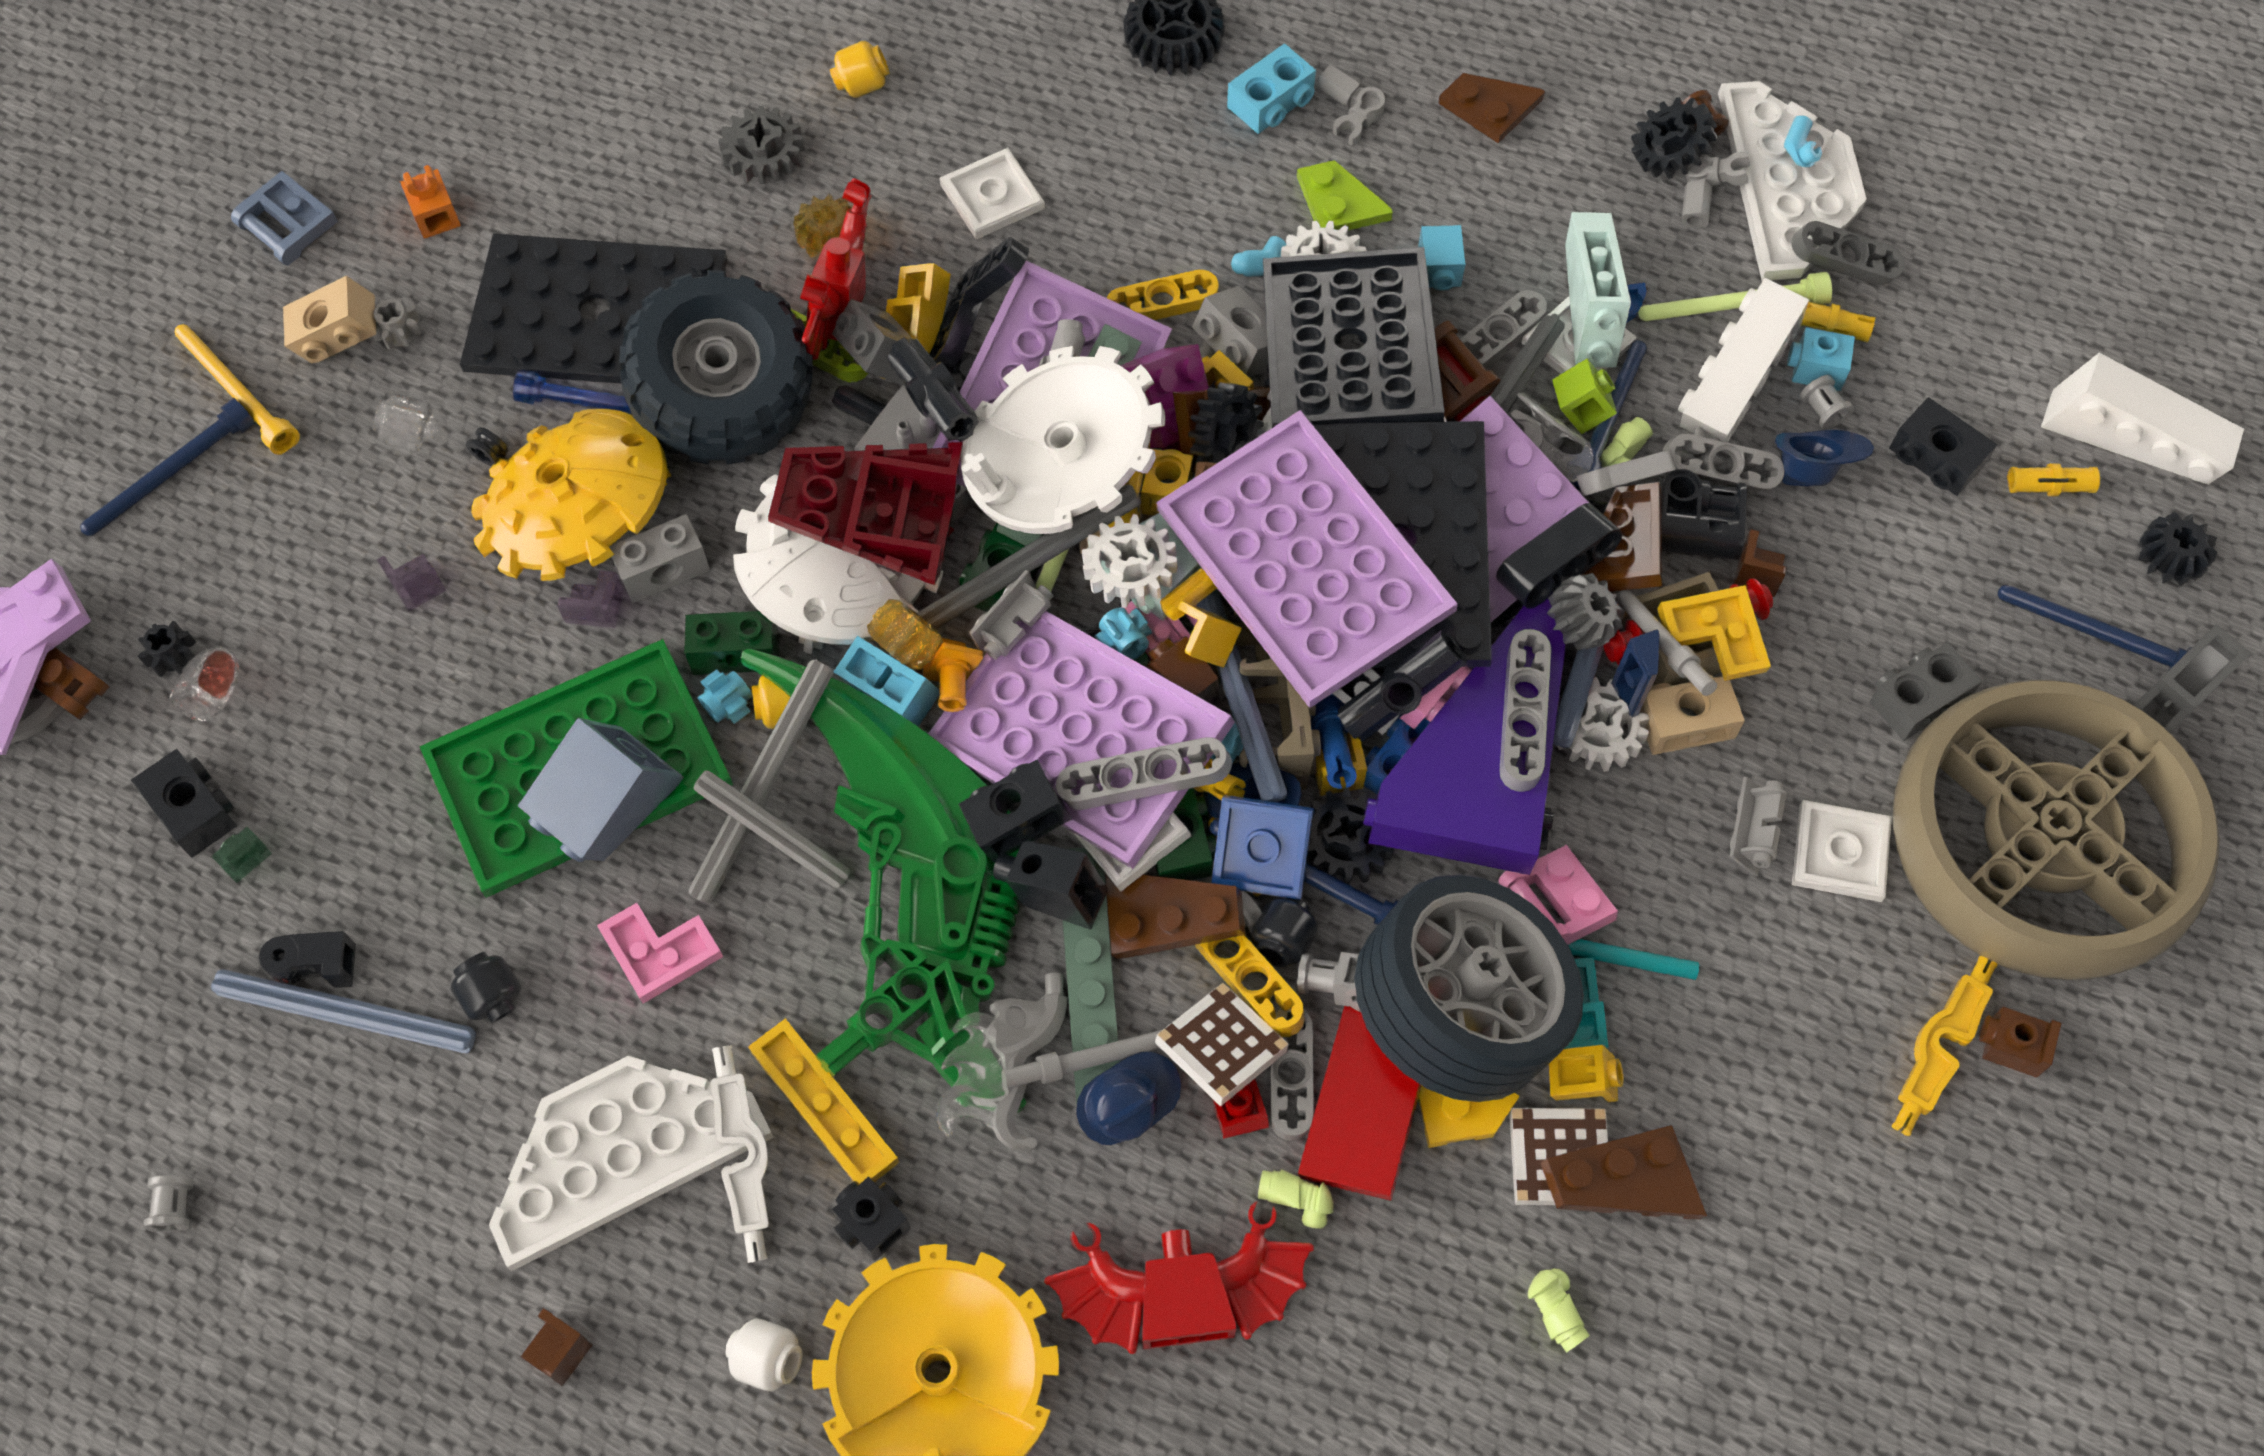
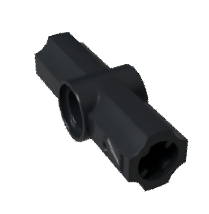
[887,337,979,442]
[1338,630,1467,742]

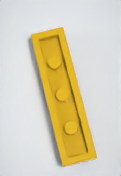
[748,1018,899,1184]

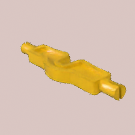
[1892,956,1998,1136]

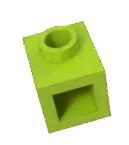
[1552,358,1617,435]

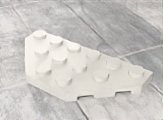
[1718,81,1867,281]
[489,1056,774,1272]

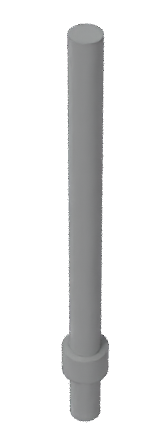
[1610,590,1717,696]
[1001,1030,1162,1089]

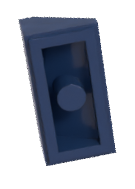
[1611,629,1660,718]

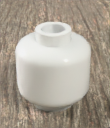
[726,1319,803,1391]

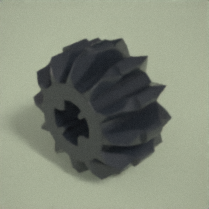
[2138,511,2218,586]

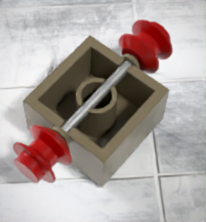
[1603,572,1773,686]

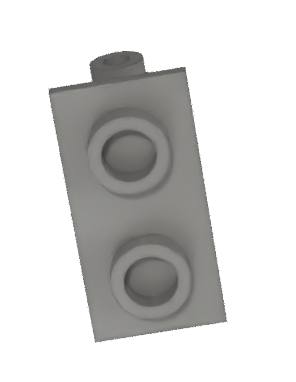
[969,570,1053,660]
[1729,777,1787,876]

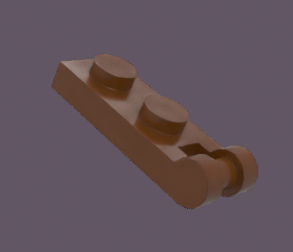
[34,647,110,721]

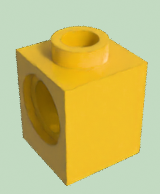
[1141,449,1193,516]

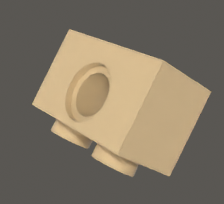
[283,276,377,363]
[1639,675,1745,755]

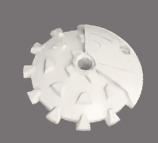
[961,346,1165,534]
[733,474,943,654]

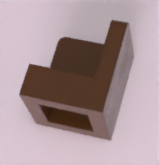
[1733,529,1787,597]
[521,1308,592,1387]

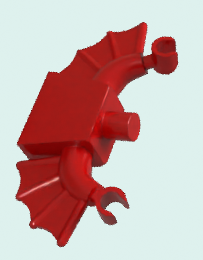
[800,178,871,360]
[1044,1201,1314,1355]

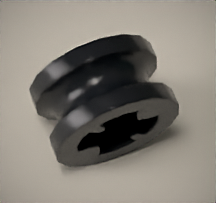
[466,427,509,467]

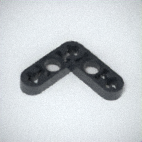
[930,237,1029,372]

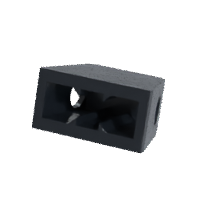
[993,841,1108,930]

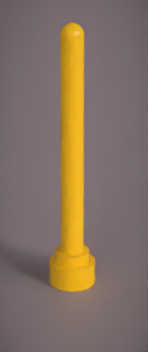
[175,324,300,455]

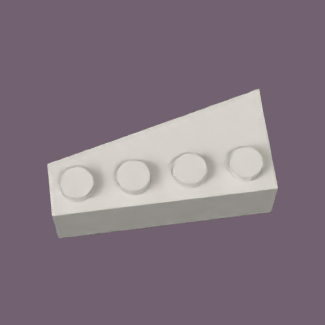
[1678,278,1809,443]
[2041,353,2244,485]

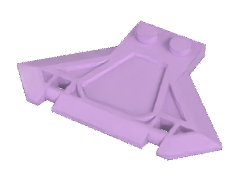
[0,559,91,755]

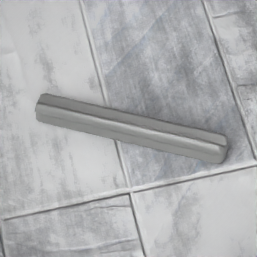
[693,771,850,888]

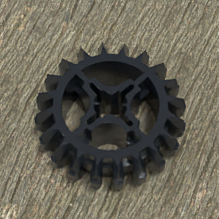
[1123,0,1225,76]

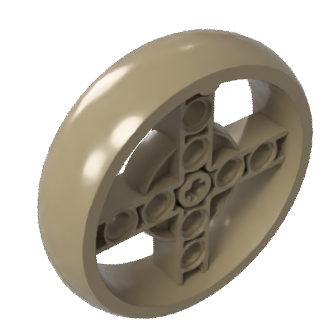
[1893,680,2220,980]

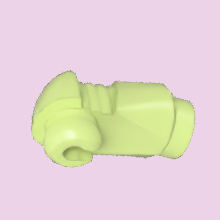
[1600,417,1653,468]
[1258,1169,1334,1229]
[1528,1268,1590,1352]

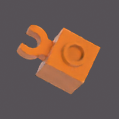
[400,165,461,239]

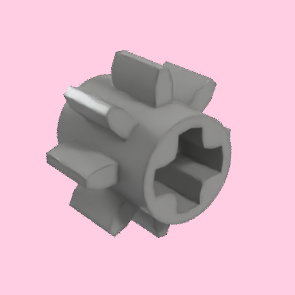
[373,298,421,350]

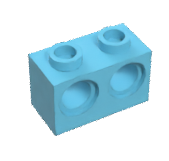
[1227,43,1316,134]
[834,636,939,727]

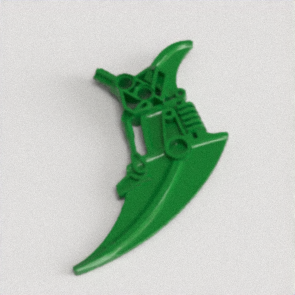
[741,649,1026,1113]

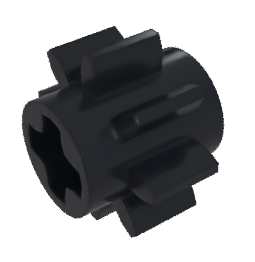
[138,621,196,677]

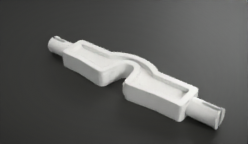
[710,1045,769,1263]

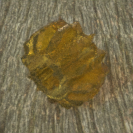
[793,193,853,258]
[867,599,943,670]

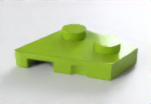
[1297,160,1393,231]

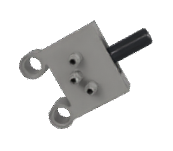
[832,385,970,520]

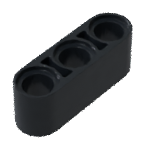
[1496,503,1623,609]

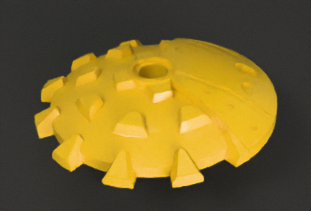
[471,409,671,581]
[812,1244,1059,1456]

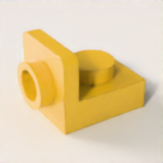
[1202,350,1254,389]
[1549,1045,1624,1102]

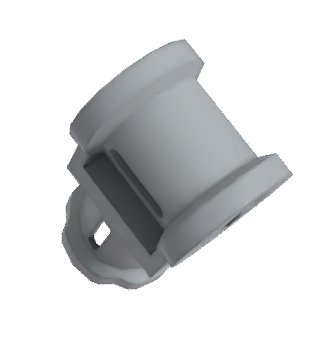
[1297,952,1361,1012]

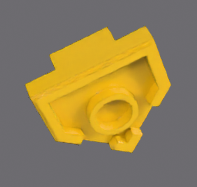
[1418,1086,1520,1148]

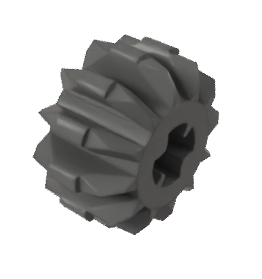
[1547,573,1624,651]

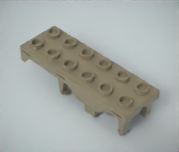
[1233,609,1321,790]

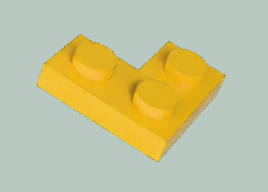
[1657,585,1771,681]

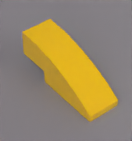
[880,263,951,379]

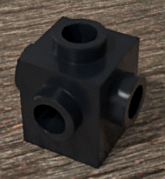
[832,1176,911,1261]

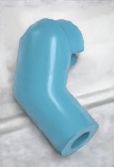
[1784,115,1822,168]
[1231,236,1286,276]

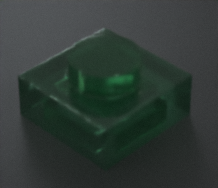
[211,827,272,883]

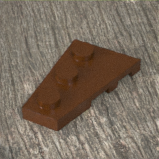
[1105,873,1246,959]
[1540,1125,1707,1219]

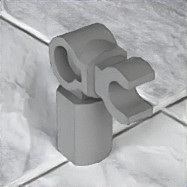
[1317,64,1385,146]
[1682,152,1750,228]

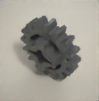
[718,106,805,184]

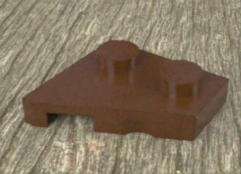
[1438,73,1545,143]

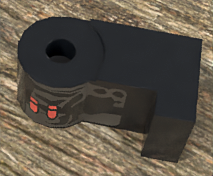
[259,931,356,988]

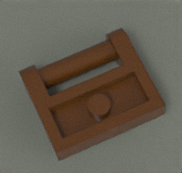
[1434,321,1501,422]

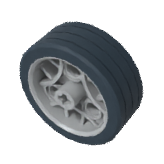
[1354,874,1584,1102]

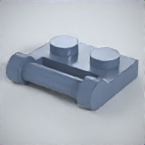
[231,171,338,266]

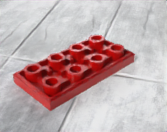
[1298,1006,1422,1201]

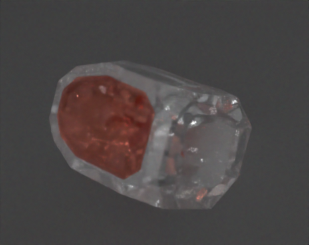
[169,646,239,721]

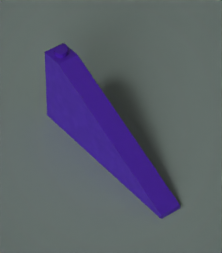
[1363,599,1566,875]

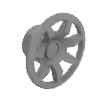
[1517,392,1591,460]

